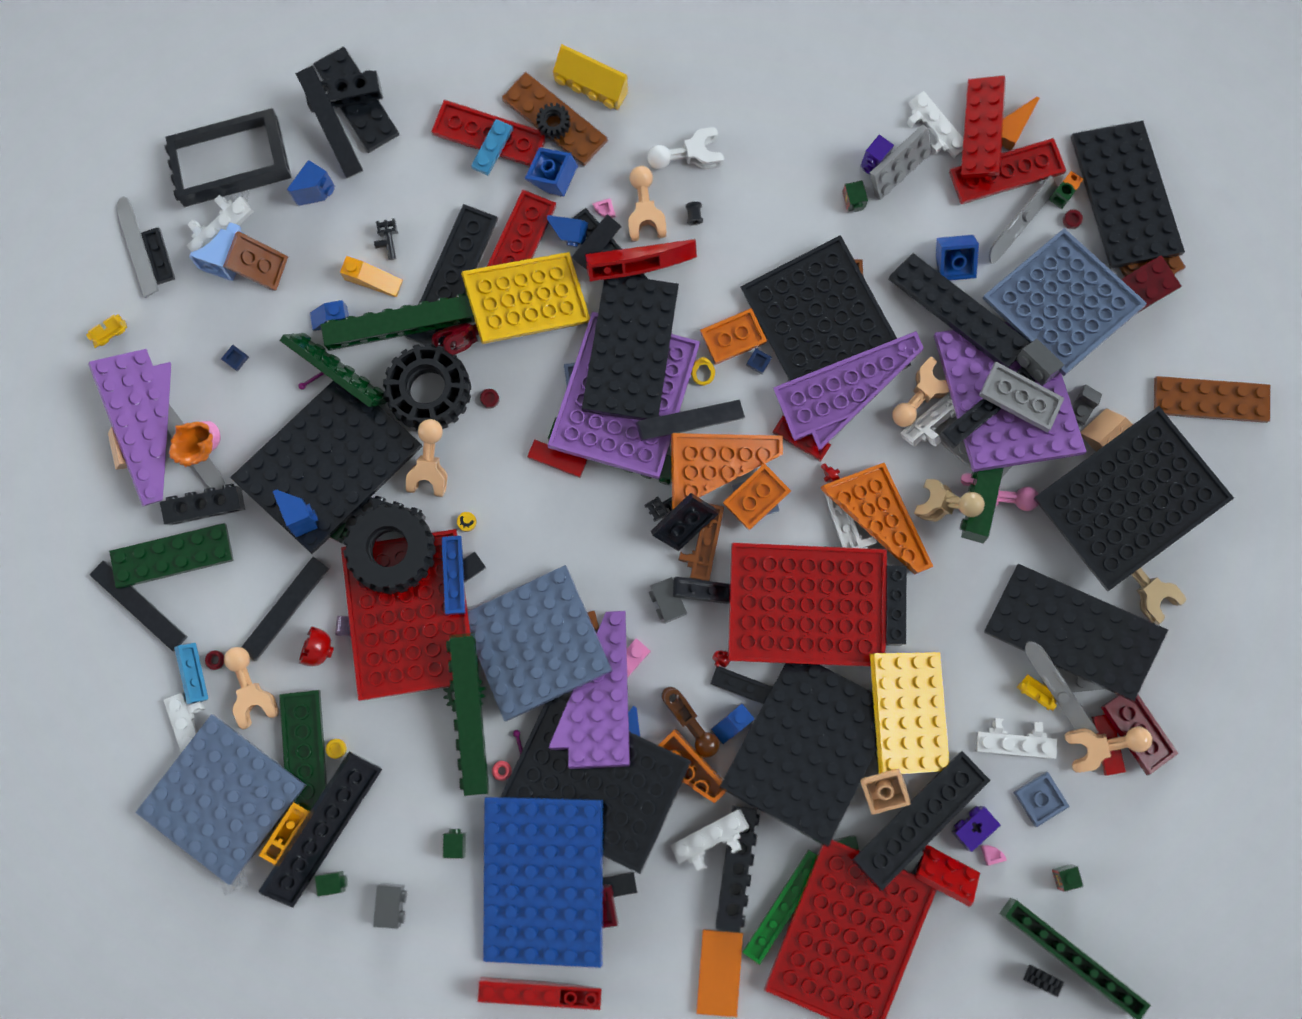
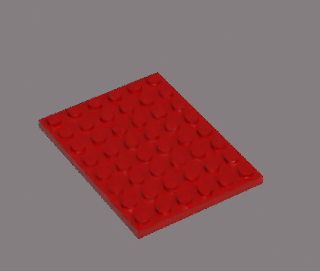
[341,529,471,701]
[728,543,887,667]
[764,839,937,1019]

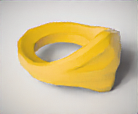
[691,357,715,386]

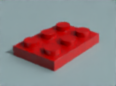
[915,845,980,907]

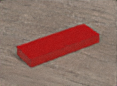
[772,415,831,461]
[527,439,587,478]
[1091,714,1126,776]

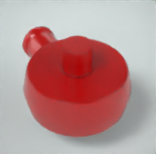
[821,463,840,482]
[712,650,730,668]

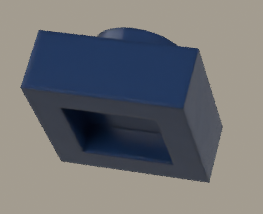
[221,345,249,372]
[746,348,772,375]

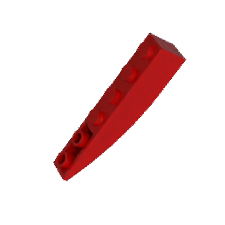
[585,239,697,282]
[477,977,602,1010]

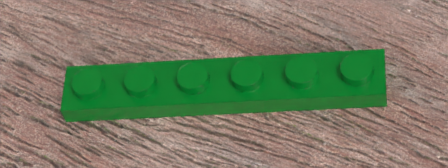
[742,849,817,965]

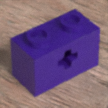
[860,134,894,174]
[952,806,1001,852]

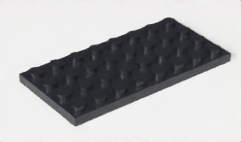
[1071,120,1185,269]
[582,276,679,420]
[984,564,1168,702]

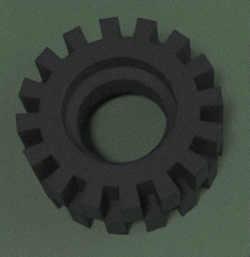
[536,103,570,140]
[1023,964,1064,997]

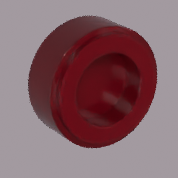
[1063,209,1083,229]
[480,389,500,409]

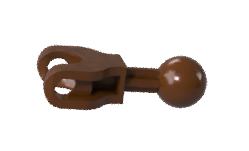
[661,687,720,758]

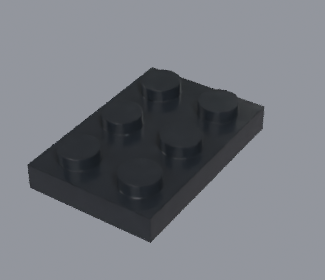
[651,493,719,551]

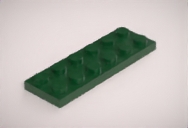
[280,333,387,407]
[109,523,234,589]
[279,690,327,812]

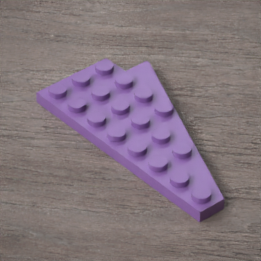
[773,331,924,450]
[88,349,171,507]
[550,611,630,769]

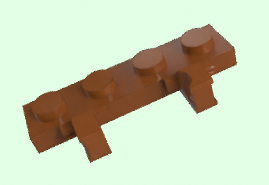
[678,503,724,581]

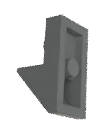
[1072,384,1102,426]

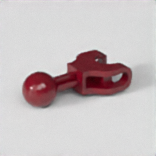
[432,323,479,355]

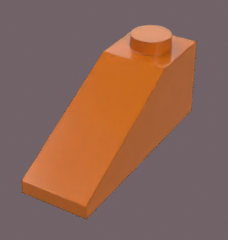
[1002,97,1040,151]

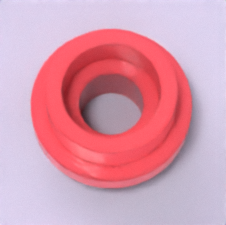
[492,761,512,781]

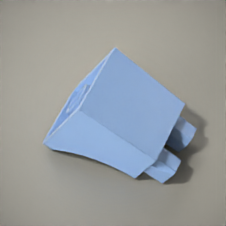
[189,222,245,281]

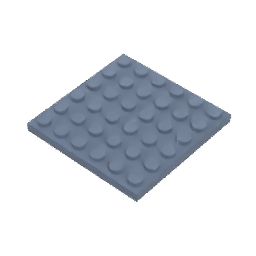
[983,228,1147,376]
[468,565,613,722]
[135,714,306,885]

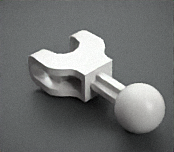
[648,127,725,170]

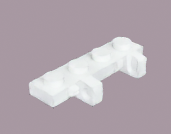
[907,91,964,159]
[187,195,255,252]
[900,392,957,447]
[825,495,877,549]
[163,693,206,753]
[976,718,1057,759]
[670,809,749,871]

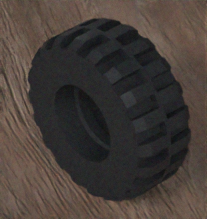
[383,344,471,430]
[343,504,436,594]

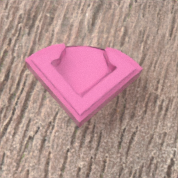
[593,198,616,218]
[981,845,1007,866]

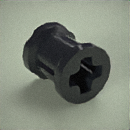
[686,201,703,225]

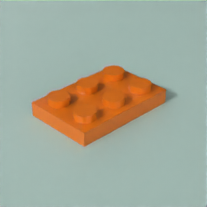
[700,308,767,365]
[723,463,791,531]

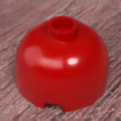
[299,626,334,667]

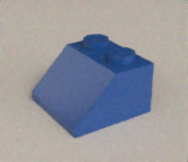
[525,147,578,197]
[287,160,335,206]
[936,235,979,281]
[273,490,318,537]

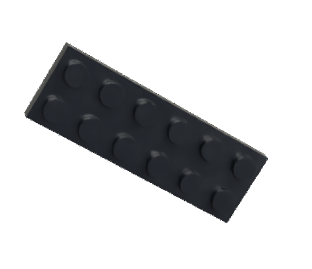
[313,46,400,153]

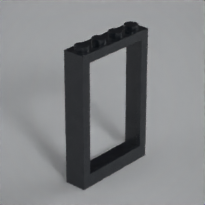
[165,108,292,207]

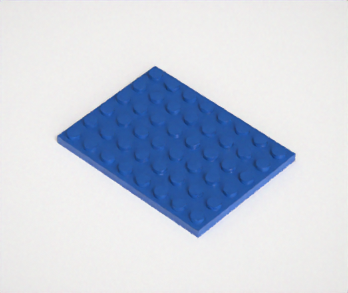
[483,797,603,968]

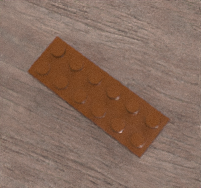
[502,72,608,167]
[1154,376,1270,423]

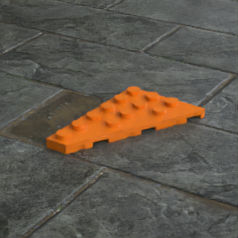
[671,433,783,509]
[820,463,933,575]

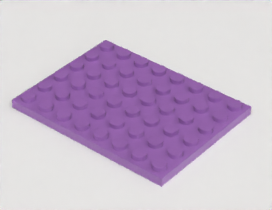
[548,312,700,479]
[934,322,1087,472]

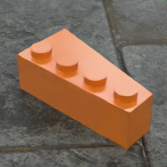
[659,729,726,803]

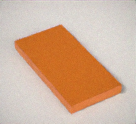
[696,929,743,1018]

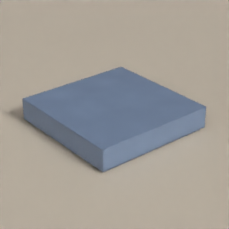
[1013,772,1070,827]

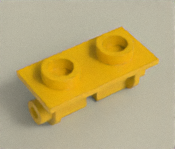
[86,314,127,348]
[1017,674,1057,711]

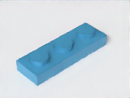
[471,119,513,176]
[174,643,209,704]

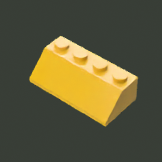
[553,44,628,110]

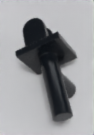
[374,218,398,260]
[644,496,673,522]

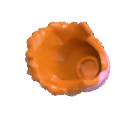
[169,421,221,467]

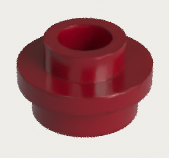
[205,650,224,670]

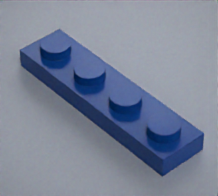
[442,536,466,615]

